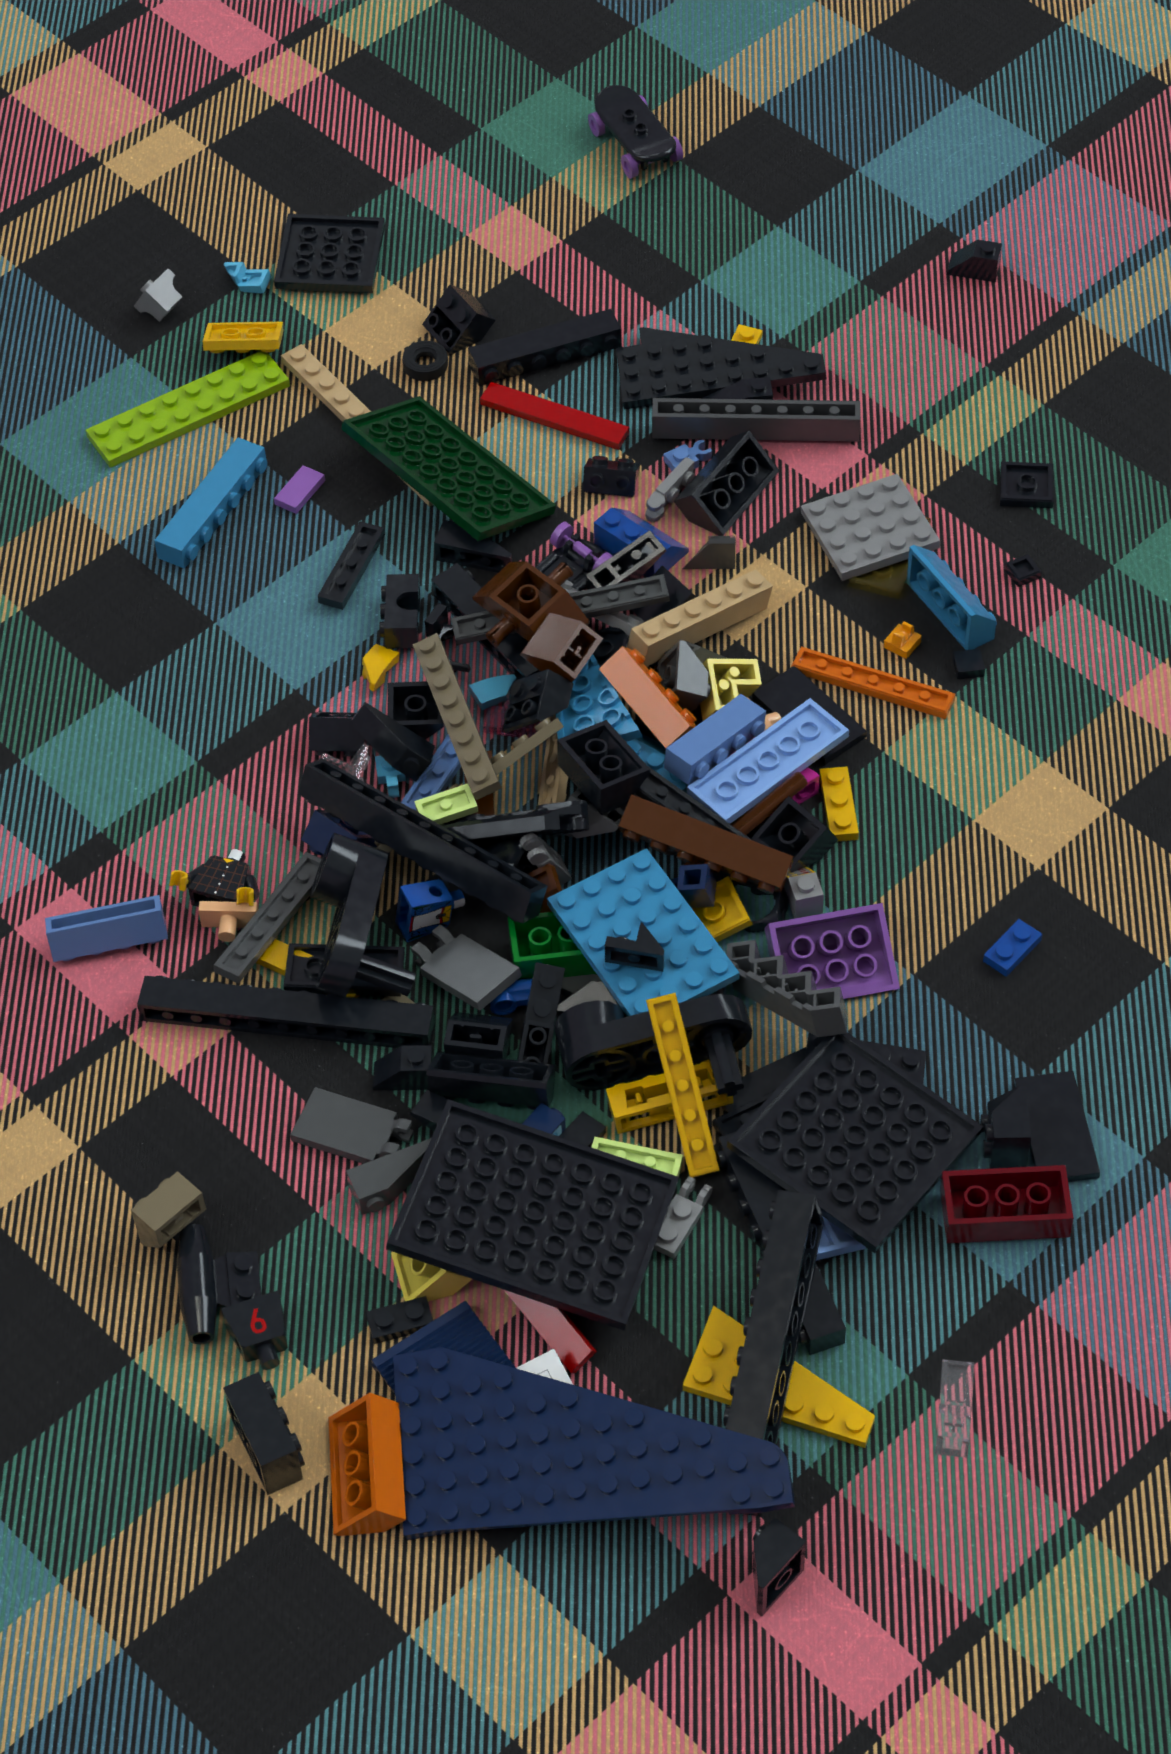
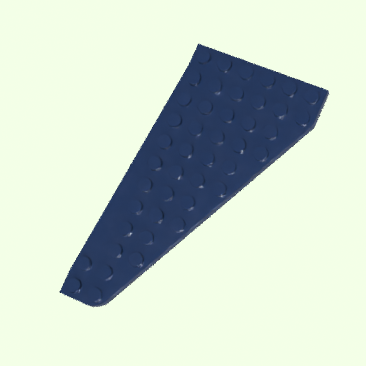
[393,1347,795,1540]

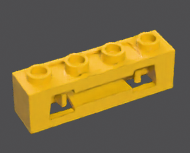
[606,1060,734,1134]

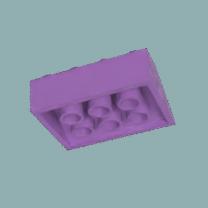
[764,903,900,999]

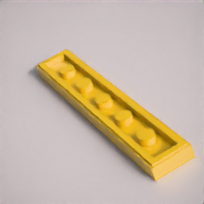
[646,993,720,1177]

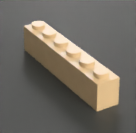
[627,569,773,667]

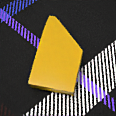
[362,644,400,691]

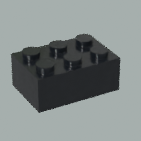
[223,1372,305,1495]

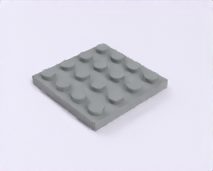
[801,474,940,581]

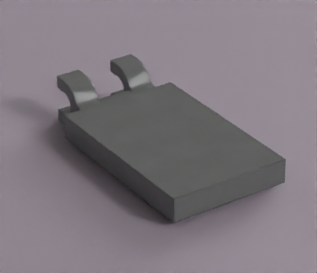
[410,925,522,1011]
[290,1087,414,1164]

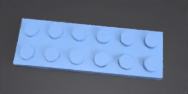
[687,698,849,824]

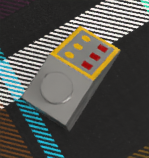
[784,867,824,919]

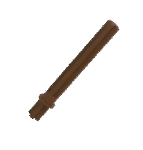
[683,772,808,865]

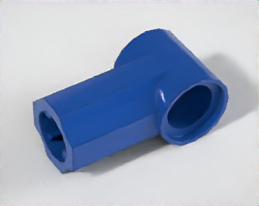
[490,978,532,1015]

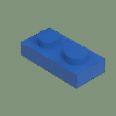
[983,919,1042,977]

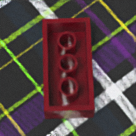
[940,1165,1074,1243]

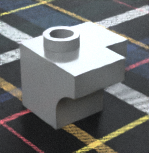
[134,269,182,322]

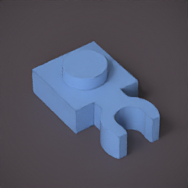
[663,440,712,471]

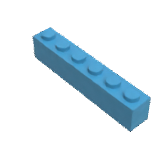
[154,437,268,569]

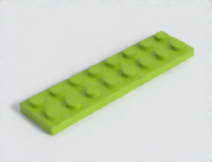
[85,351,290,468]

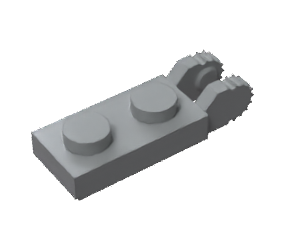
[645,457,695,522]
[520,833,572,884]
[654,1176,713,1259]

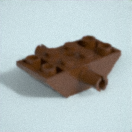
[472,561,589,646]

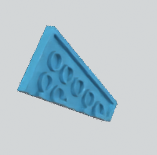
[555,654,643,741]

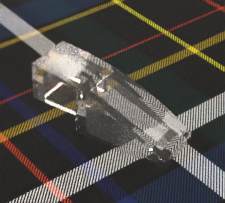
[935,1359,974,1458]

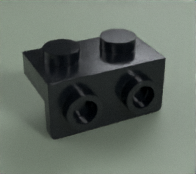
[583,456,640,497]

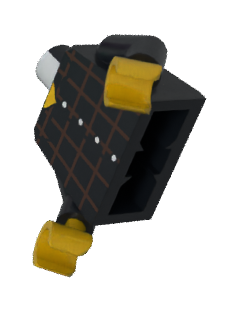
[169,849,260,907]

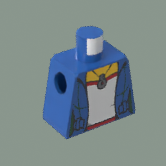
[395,879,465,942]

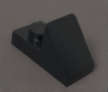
[605,923,664,972]

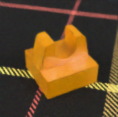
[884,621,922,659]

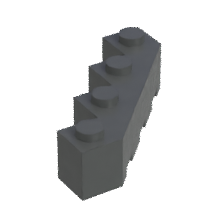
[726,940,848,1037]

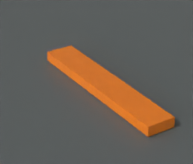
[791,646,956,719]

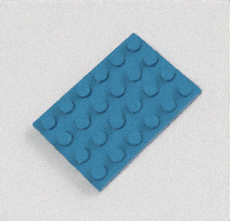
[547,848,740,1017]

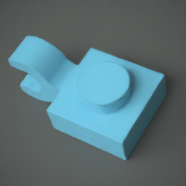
[375,756,406,798]

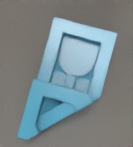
[224,262,272,293]
[469,674,516,710]

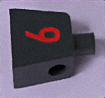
[221,1291,288,1370]

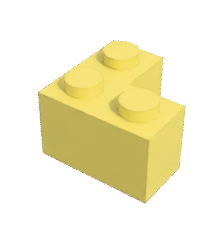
[700,659,762,721]

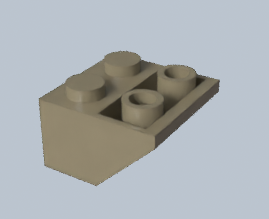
[131,1171,206,1248]

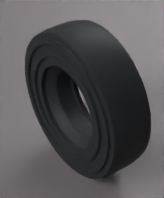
[402,341,448,381]

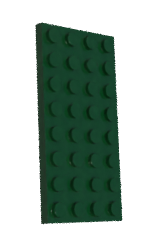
[341,396,556,541]

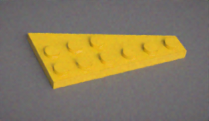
[683,1305,875,1448]

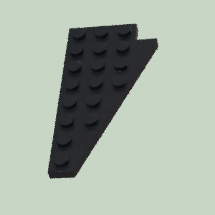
[616,327,827,409]

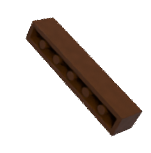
[619,794,793,894]

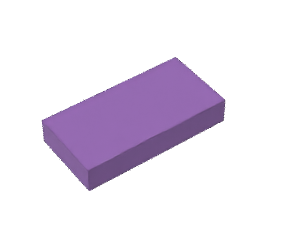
[274,465,325,514]

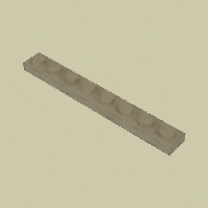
[413,633,502,800]
[374,718,564,853]

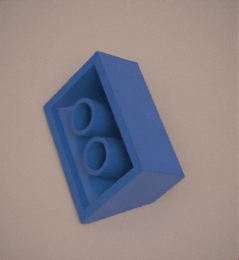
[594,508,689,578]

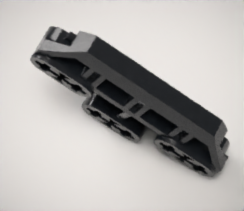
[440,800,589,846]

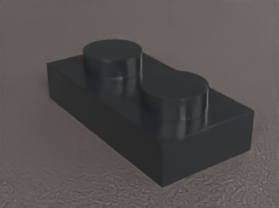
[366,1296,433,1344]

